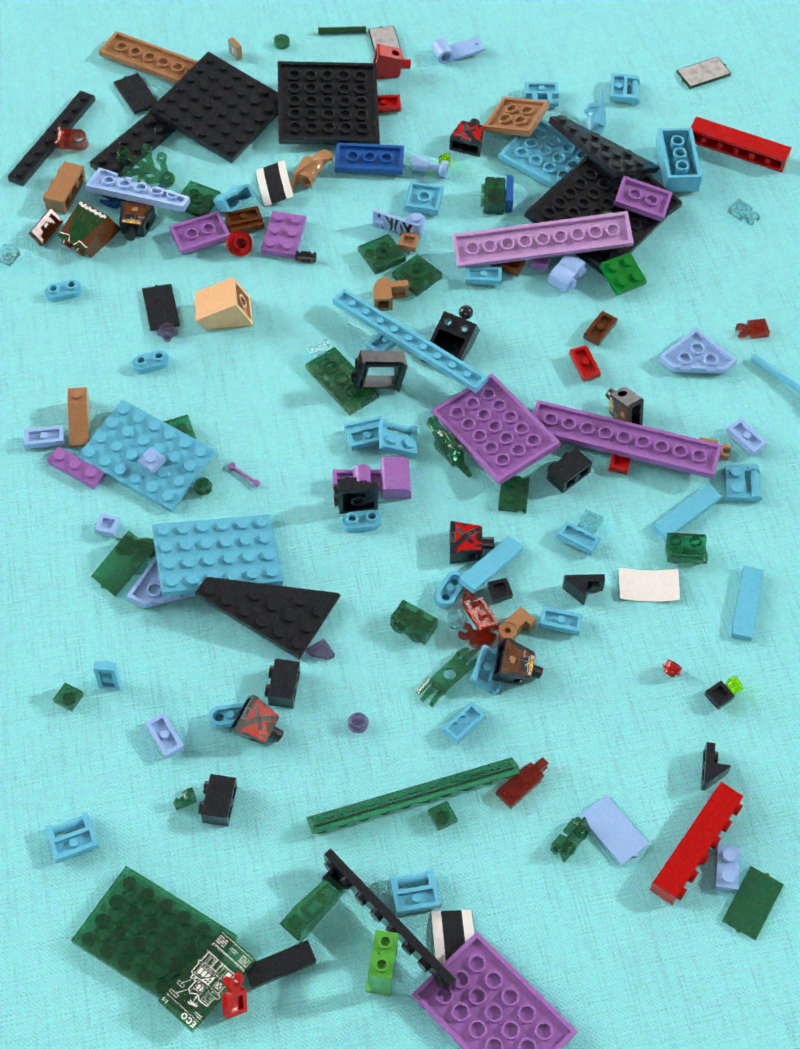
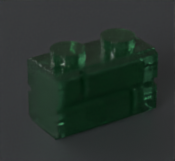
[480,177,506,215]
[390,600,438,645]

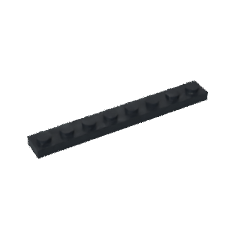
[8,90,95,186]
[324,848,457,992]

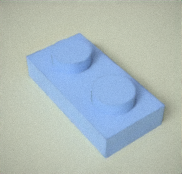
[726,418,768,456]
[24,425,65,449]
[145,713,185,760]
[715,844,740,892]

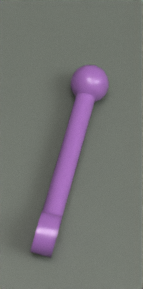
[228,463,260,487]

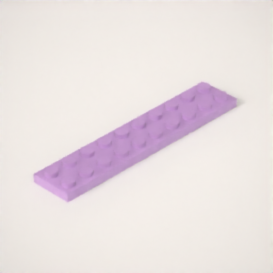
[452,211,634,269]

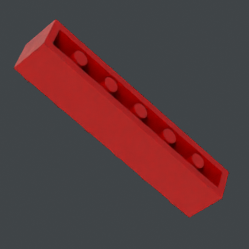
[690,116,792,172]
[650,782,744,905]

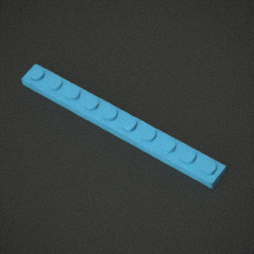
[332,289,488,393]

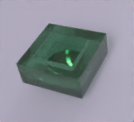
[53,683,84,712]
[428,801,458,831]

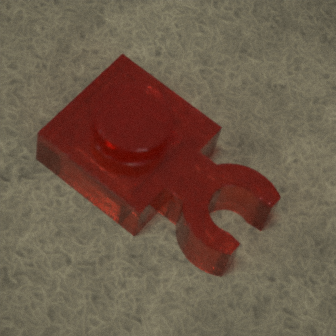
[735,318,770,339]
[458,622,497,650]

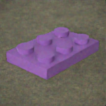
[614,176,673,222]
[169,211,230,255]
[261,211,307,259]

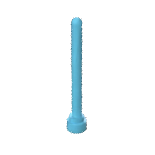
[751,354,800,394]

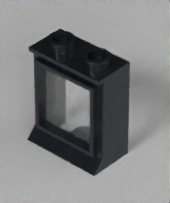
[351,350,408,392]

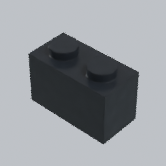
[547,448,592,493]
[265,659,301,708]
[198,774,238,827]

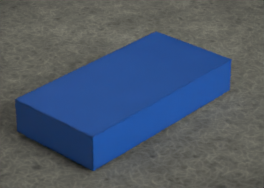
[505,175,513,213]

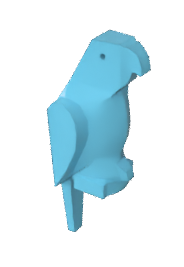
[584,89,606,135]

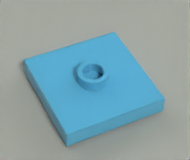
[404,182,444,216]

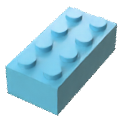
[656,128,702,192]

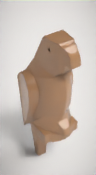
[290,149,334,190]

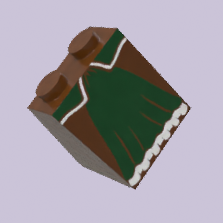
[58,200,120,258]

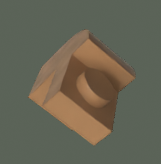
[373,276,409,311]

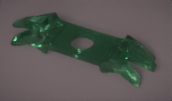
[416,647,479,707]

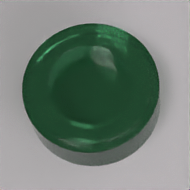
[274,34,290,49]

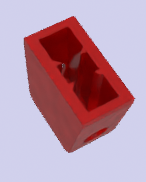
[373,44,411,79]

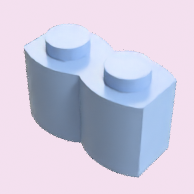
[548,254,586,293]

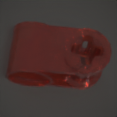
[54,127,89,151]

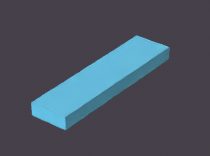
[652,484,722,541]
[458,536,524,594]
[731,565,764,641]

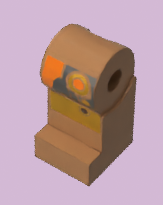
[498,607,536,642]

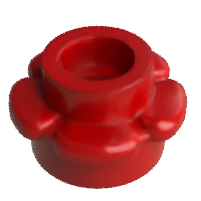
[662,659,682,678]

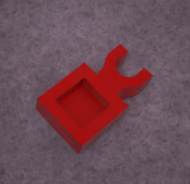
[222,972,248,1019]

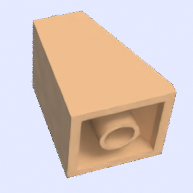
[194,277,253,330]

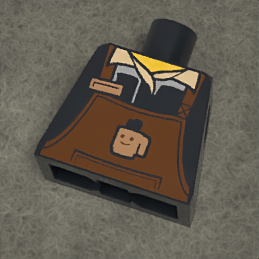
[119,201,156,241]
[605,387,644,425]
[492,638,543,685]

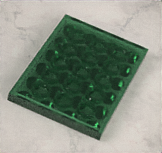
[71,866,238,1016]

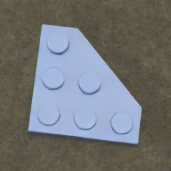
[658,328,737,374]
[126,555,195,608]

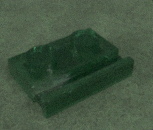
[498,476,530,513]

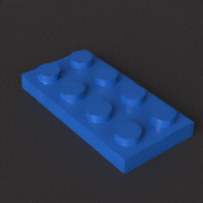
[335,143,404,175]

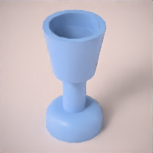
[412,154,449,178]

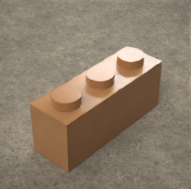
[43,161,86,214]

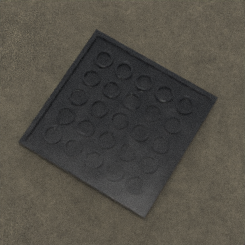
[149,51,278,163]
[277,61,380,145]
[524,156,669,276]

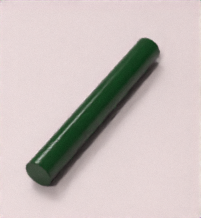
[318,26,366,34]

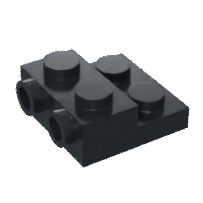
[333,477,378,514]

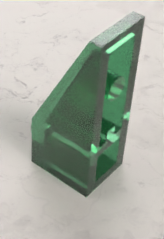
[279,875,346,943]

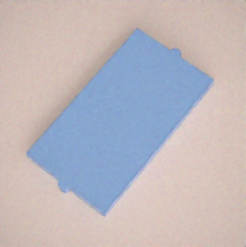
[579,795,649,866]

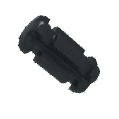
[295,250,317,262]

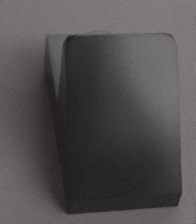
[562,574,605,605]
[701,742,731,790]

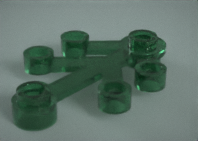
[116,144,175,188]

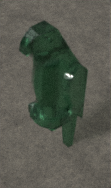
[427,415,472,478]

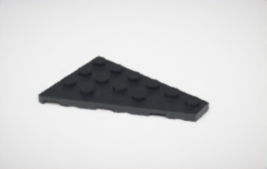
[548,115,660,178]
[195,577,341,660]

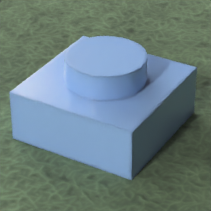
[138,447,166,474]
[94,513,121,538]

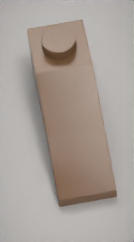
[67,387,90,448]

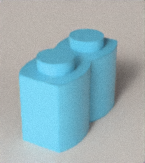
[213,184,255,212]

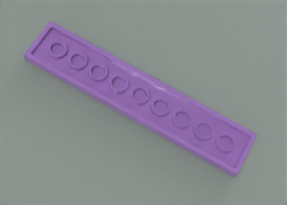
[533,400,723,479]

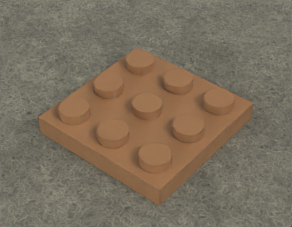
[484,97,549,137]

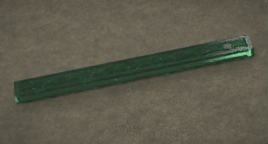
[306,757,520,834]

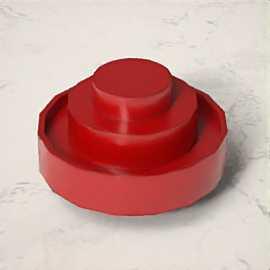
[226,230,253,257]

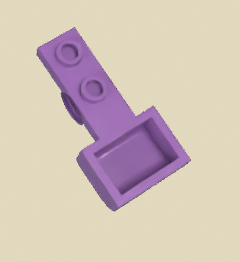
[332,457,411,499]

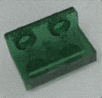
[665,533,708,565]

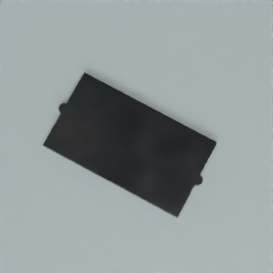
[113,73,158,114]
[142,284,180,331]

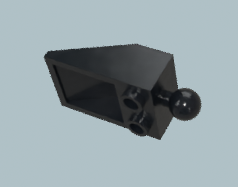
[421,305,480,365]

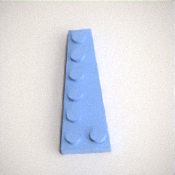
[85,168,190,212]

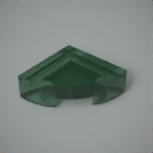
[174,787,197,811]

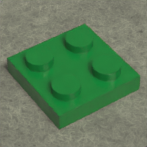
[599,252,647,296]

